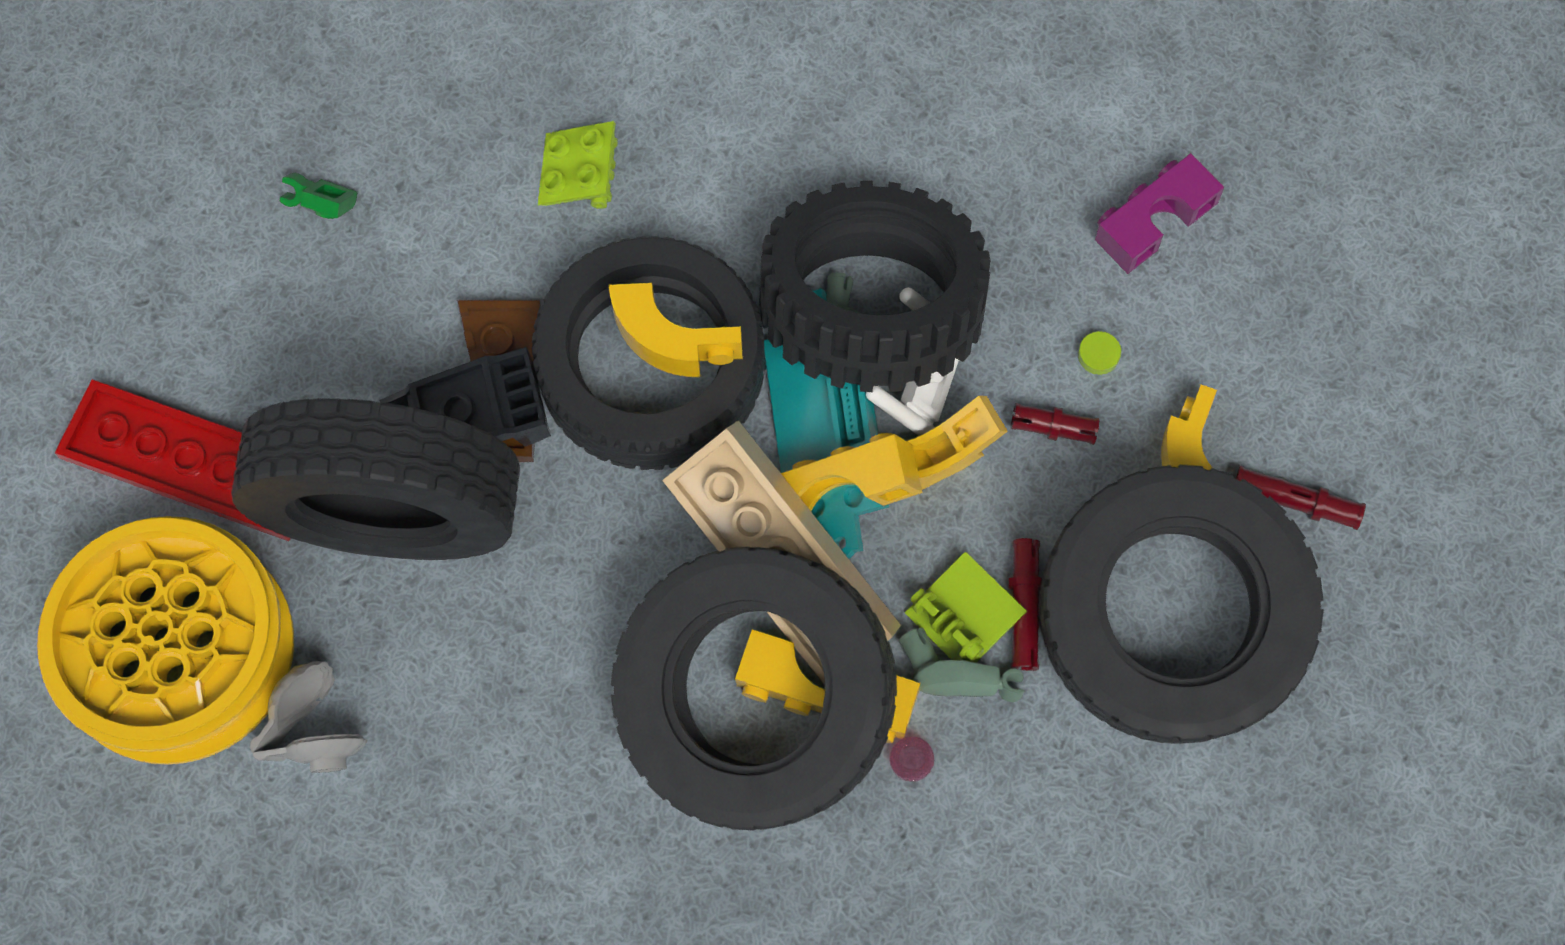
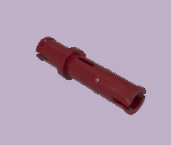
[1236,465,1366,530]
[1009,538,1042,671]

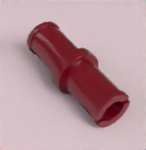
[1011,403,1100,445]

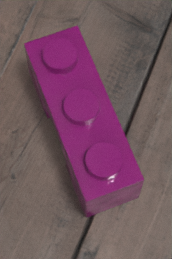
[1095,153,1224,274]

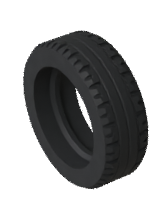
[532,236,765,470]

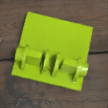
[537,121,618,209]
[905,551,1027,663]

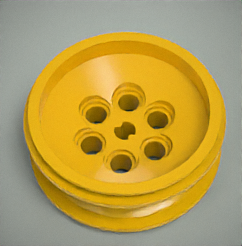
[37,516,294,765]

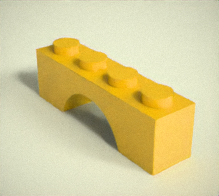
[781,433,922,511]
[735,629,921,743]

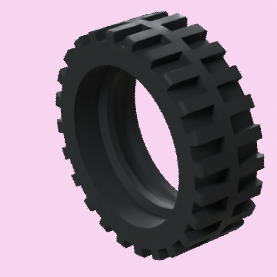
[759,180,991,393]

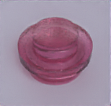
[890,737,934,782]

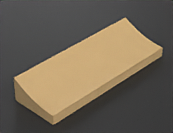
[662,420,901,685]

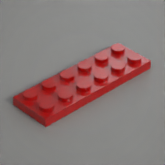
[55,379,290,541]

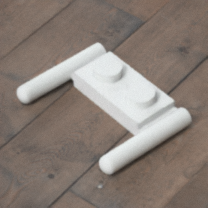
[866,287,959,436]

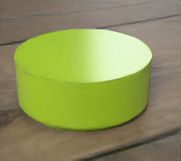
[1078,331,1121,375]

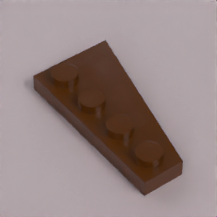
[457,300,541,462]

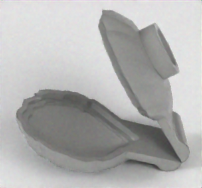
[250,661,368,773]

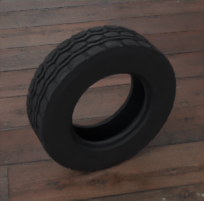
[231,398,520,560]
[1039,465,1324,744]
[611,546,897,831]

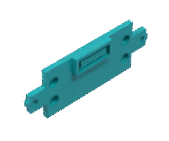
[764,289,889,559]

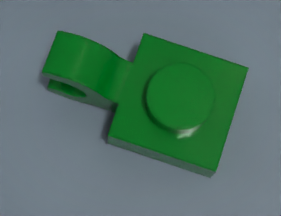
[279,173,358,219]

